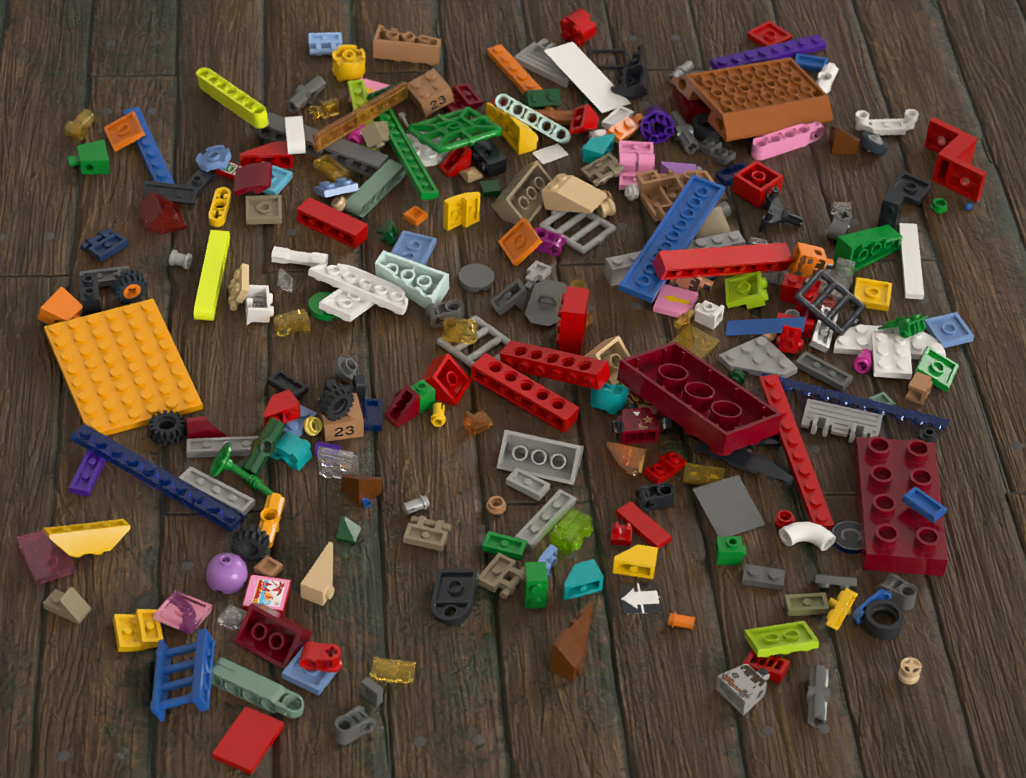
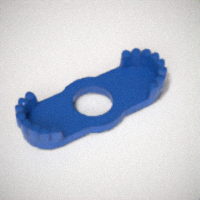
[852,589,891,625]

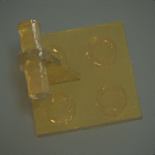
[668,308,720,360]

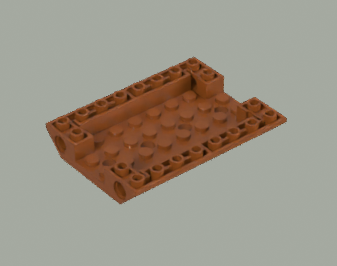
[671,57,833,142]

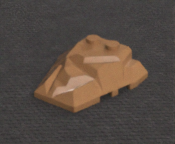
[635,170,715,222]

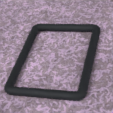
[588,49,628,69]

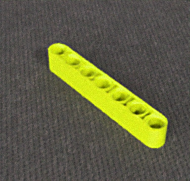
[196,68,269,128]
[194,230,230,321]

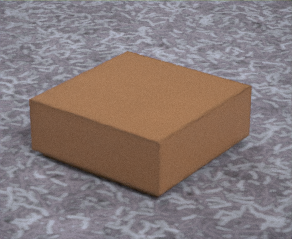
[254,555,283,577]

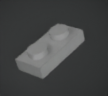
[506,467,550,501]

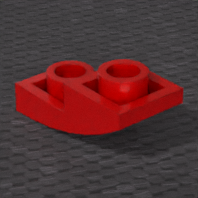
[643,451,687,484]

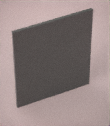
[693,475,766,536]

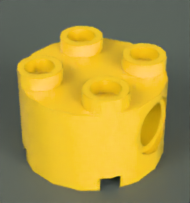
[332,44,365,82]

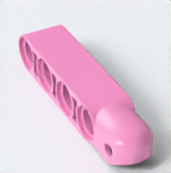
[751,122,825,160]

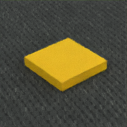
[852,277,892,311]

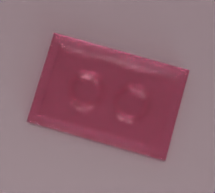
[16,525,76,585]

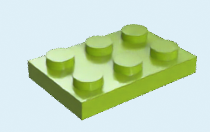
[744,621,819,658]

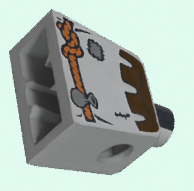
[716,664,770,715]

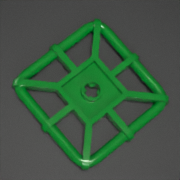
[407,107,503,154]

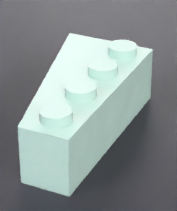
[375,250,449,312]

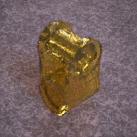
[442,317,478,344]

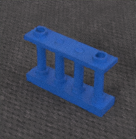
[150,628,215,721]

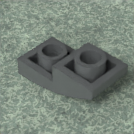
[699,138,736,166]

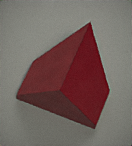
[384,384,420,427]
[184,416,228,439]

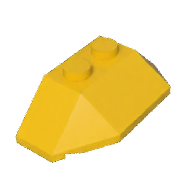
[43,519,130,557]

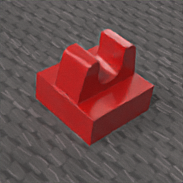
[611,522,632,546]

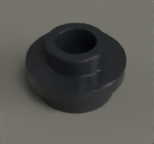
[919,428,938,443]

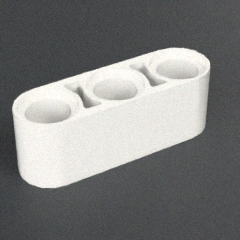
[285,116,306,154]

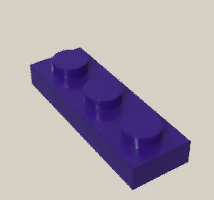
[69,445,109,497]

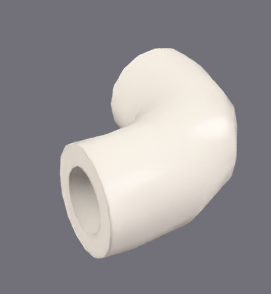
[779,522,836,551]

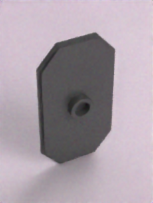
[524,279,567,327]

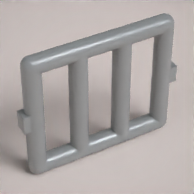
[539,210,616,254]
[437,315,510,369]

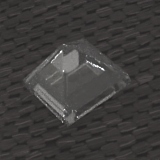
[276,269,293,292]

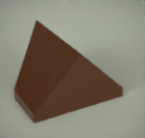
[829,125,860,154]
[341,474,382,507]

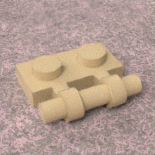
[228,263,249,311]

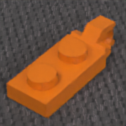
[606,113,643,144]

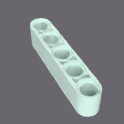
[495,94,571,144]

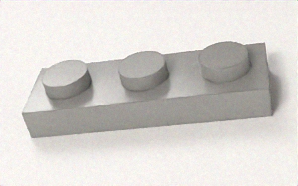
[809,304,839,353]

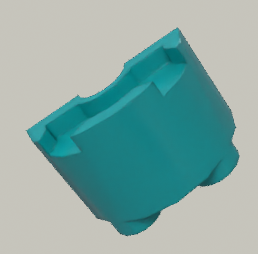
[590,382,629,414]
[269,431,312,471]

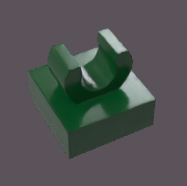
[377,220,399,246]

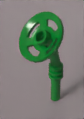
[209,442,274,497]

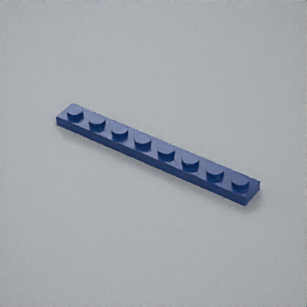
[122,107,175,184]

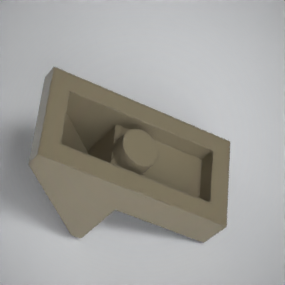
[43,587,91,624]

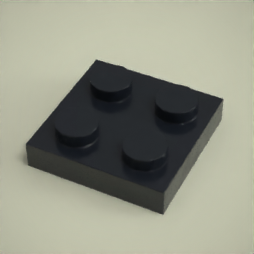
[887,171,934,207]

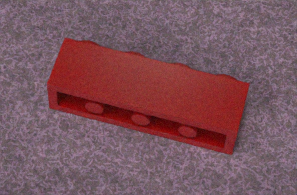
[297,197,368,249]

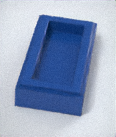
[795,53,828,72]
[902,486,947,523]

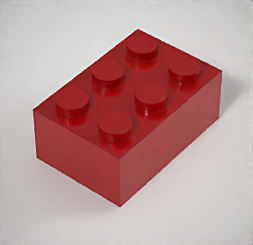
[556,286,589,355]

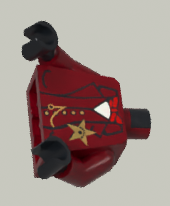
[612,403,672,445]

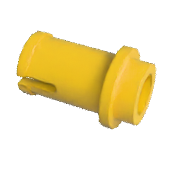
[431,403,446,427]

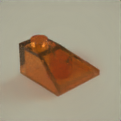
[606,442,649,476]

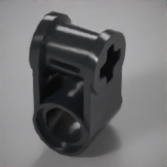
[635,482,675,512]

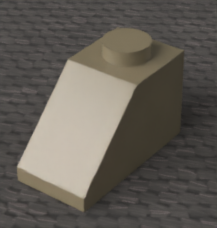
[360,121,389,150]

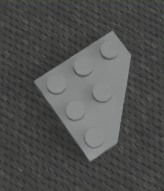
[718,335,798,380]

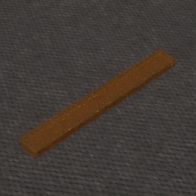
[313,81,408,152]

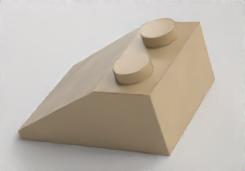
[541,173,607,213]

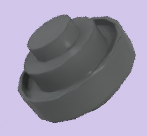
[333,354,359,382]

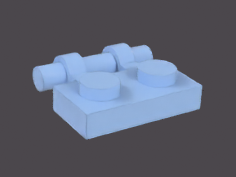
[308,32,342,57]

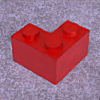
[779,273,821,316]

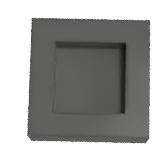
[361,677,383,707]

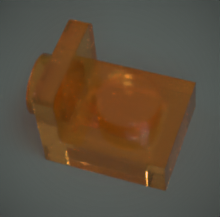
[463,410,494,436]

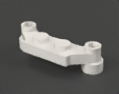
[855,109,919,136]

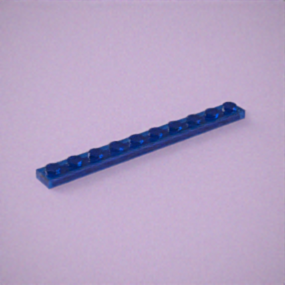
[761,372,949,430]
[71,424,244,532]

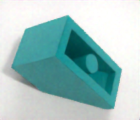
[581,134,615,164]
[563,559,604,601]

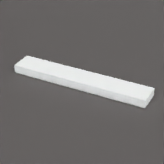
[898,223,924,300]

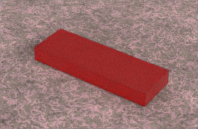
[616,501,672,549]

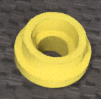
[304,416,322,436]

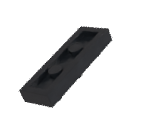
[142,181,197,205]

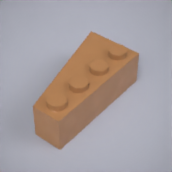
[373,25,441,65]

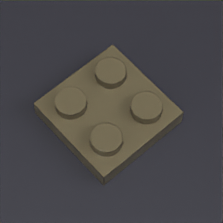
[246,195,282,225]

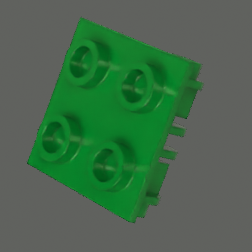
[878,314,929,338]

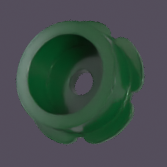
[728,369,746,386]

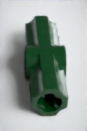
[241,417,285,476]

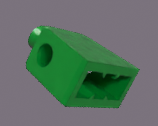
[68,140,110,175]

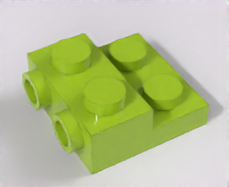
[725,271,769,309]

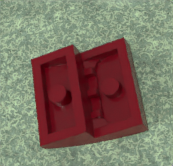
[444,83,483,113]
[233,162,273,197]

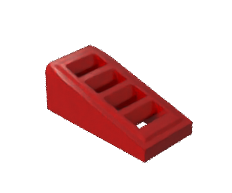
[742,650,790,684]

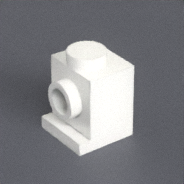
[694,300,725,330]

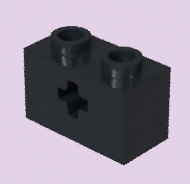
[471,139,507,178]
[877,188,906,229]
[78,274,101,317]

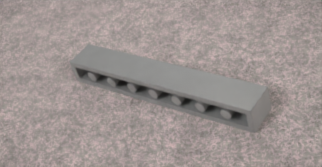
[604,230,746,286]

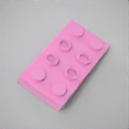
[619,141,655,190]

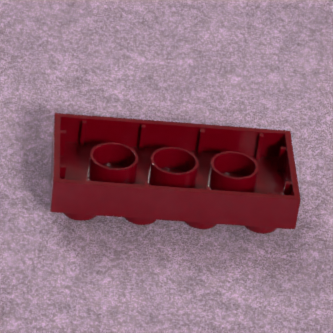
[617,341,782,456]
[853,436,948,576]

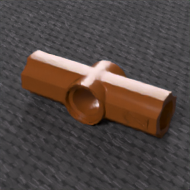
[523,106,573,129]

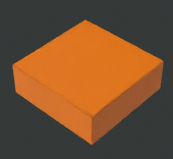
[403,206,428,226]

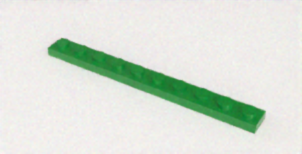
[374,108,439,200]

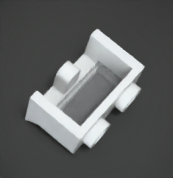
[245,285,274,325]

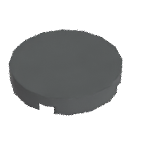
[458,263,495,292]

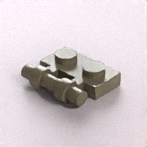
[580,153,625,187]
[403,516,452,551]
[478,553,525,599]

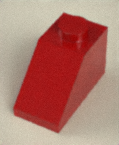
[569,104,599,134]

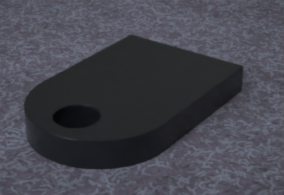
[431,569,480,625]

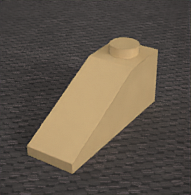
[301,542,335,606]

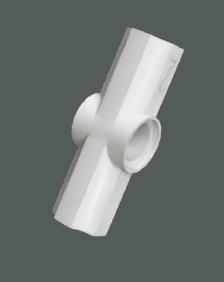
[816,63,838,94]

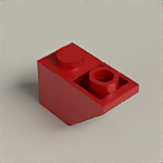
[263,389,300,427]

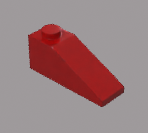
[240,141,293,168]

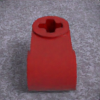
[299,641,342,673]

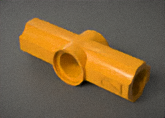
[259,493,285,548]

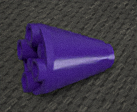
[640,105,674,144]

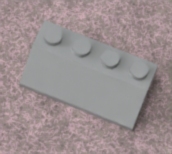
[497,430,584,485]

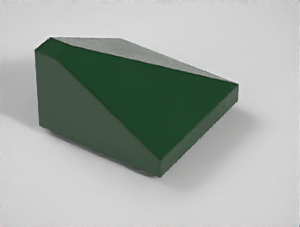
[336,516,362,544]

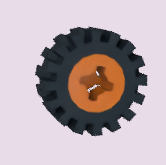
[111,269,148,305]

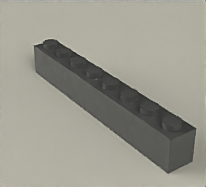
[258,112,389,177]

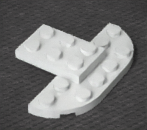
[308,264,408,322]
[833,324,946,379]

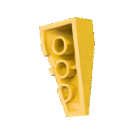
[486,103,538,155]

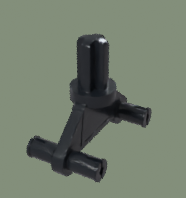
[758,187,804,233]

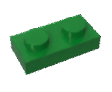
[482,531,527,560]

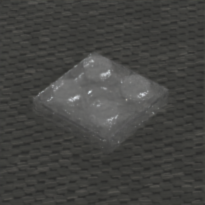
[317,446,360,480]

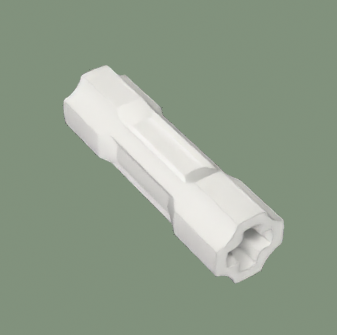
[271,246,328,267]

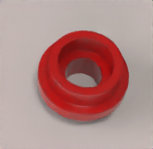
[774,510,795,528]

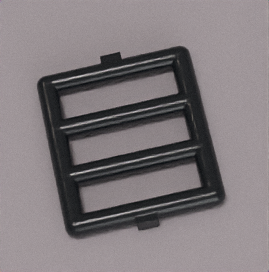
[794,268,866,336]

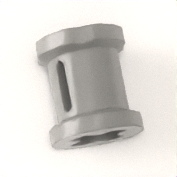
[169,250,192,270]

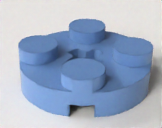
[196,145,232,172]

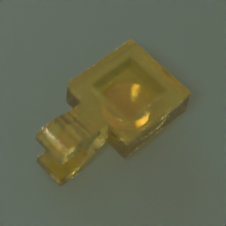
[308,97,339,119]

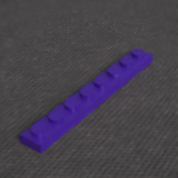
[710,34,827,70]

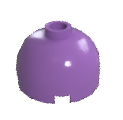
[206,552,248,594]

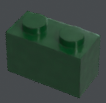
[522,88,561,110]

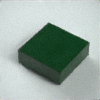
[480,179,501,197]

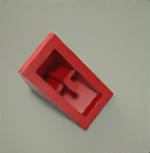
[439,146,471,177]

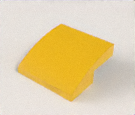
[443,192,480,231]
[113,609,163,652]

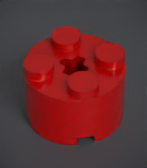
[560,8,597,47]

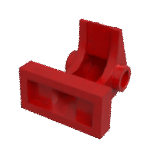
[776,312,815,354]

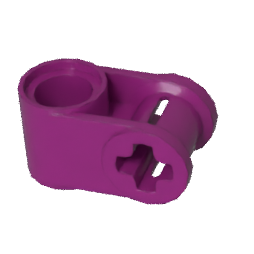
[534,227,567,257]

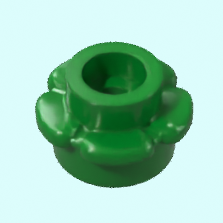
[930,198,948,214]

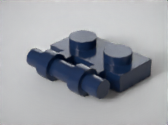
[80,228,128,262]

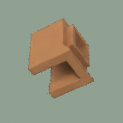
[905,371,933,405]

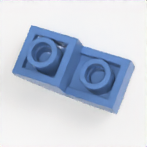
[538,544,558,580]

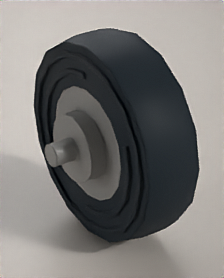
[859,131,889,155]

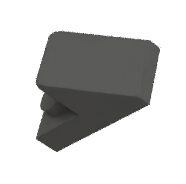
[490,278,527,316]

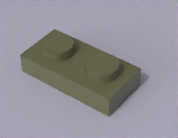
[784,592,830,616]

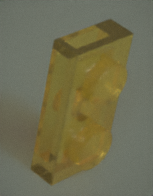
[313,154,349,182]
[683,463,725,485]
[370,657,416,684]

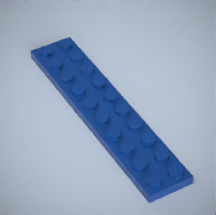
[618,174,725,303]

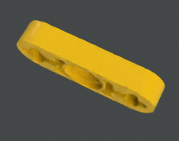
[208,187,231,227]

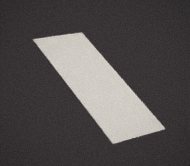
[544,42,631,113]

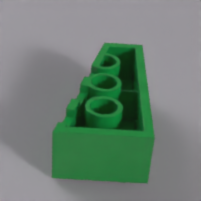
[833,225,903,275]

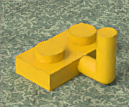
[826,588,858,630]

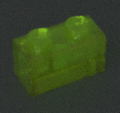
[550,508,593,555]

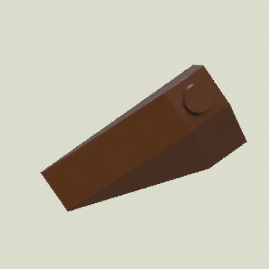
[550,601,593,681]

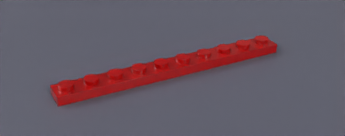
[758,374,834,530]

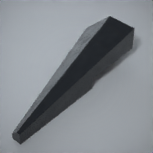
[610,44,648,100]
[694,440,794,486]

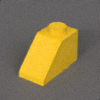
[613,545,658,579]

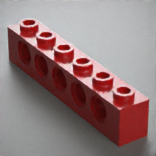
[499,340,611,390]
[470,353,579,433]

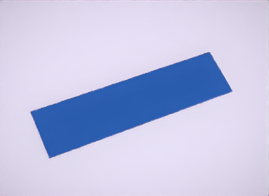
[725,317,806,336]

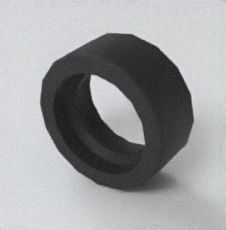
[863,600,905,640]

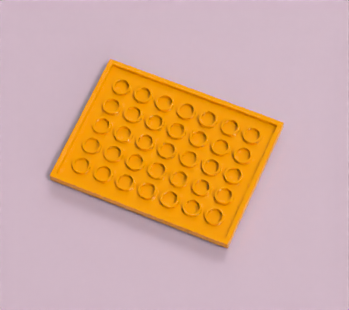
[44,299,203,440]

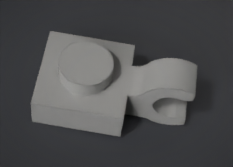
[524,260,552,289]

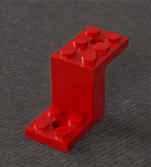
[924,117,987,202]

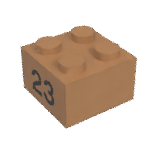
[405,68,454,117]
[318,393,364,442]

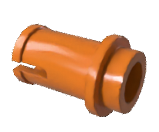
[668,611,695,630]

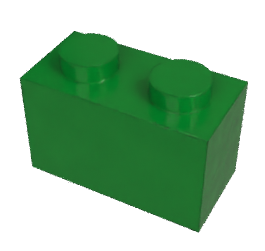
[523,562,548,609]

